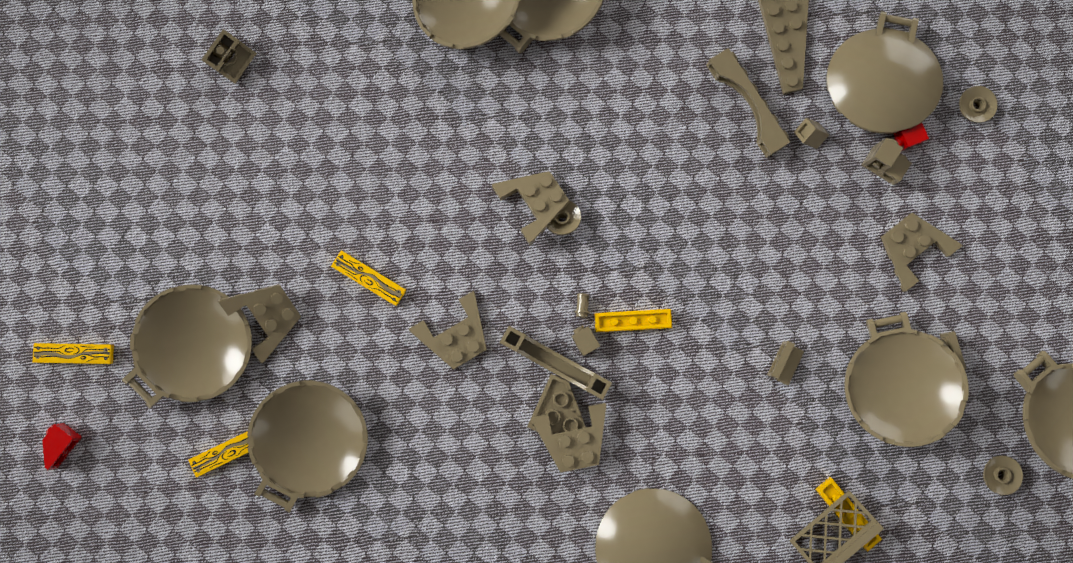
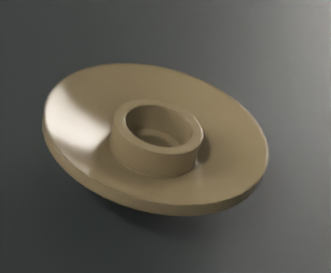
[959,86,998,123]
[546,201,581,235]
[983,456,1023,495]

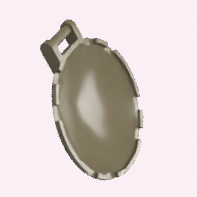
[412,0,520,49]
[500,0,604,54]
[826,11,943,134]
[122,284,252,409]
[844,312,969,447]
[1014,351,1073,479]
[247,380,368,513]
[595,488,713,563]

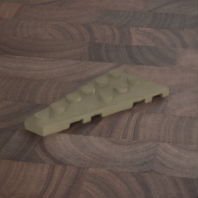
[758,0,809,95]

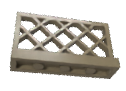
[789,490,884,563]

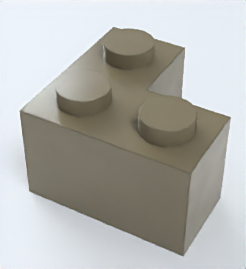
[861,138,912,185]

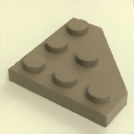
[527,374,586,434]

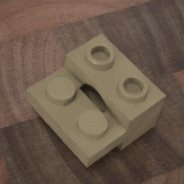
[201,29,257,84]

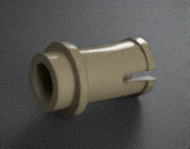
[574,293,590,318]

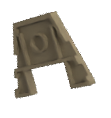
[492,171,569,245]
[881,213,962,292]
[218,284,301,363]
[409,291,487,369]
[531,403,606,473]

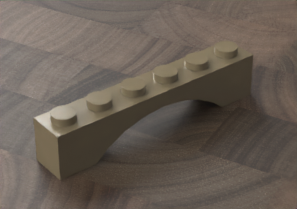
[706,48,790,158]
[500,326,612,400]

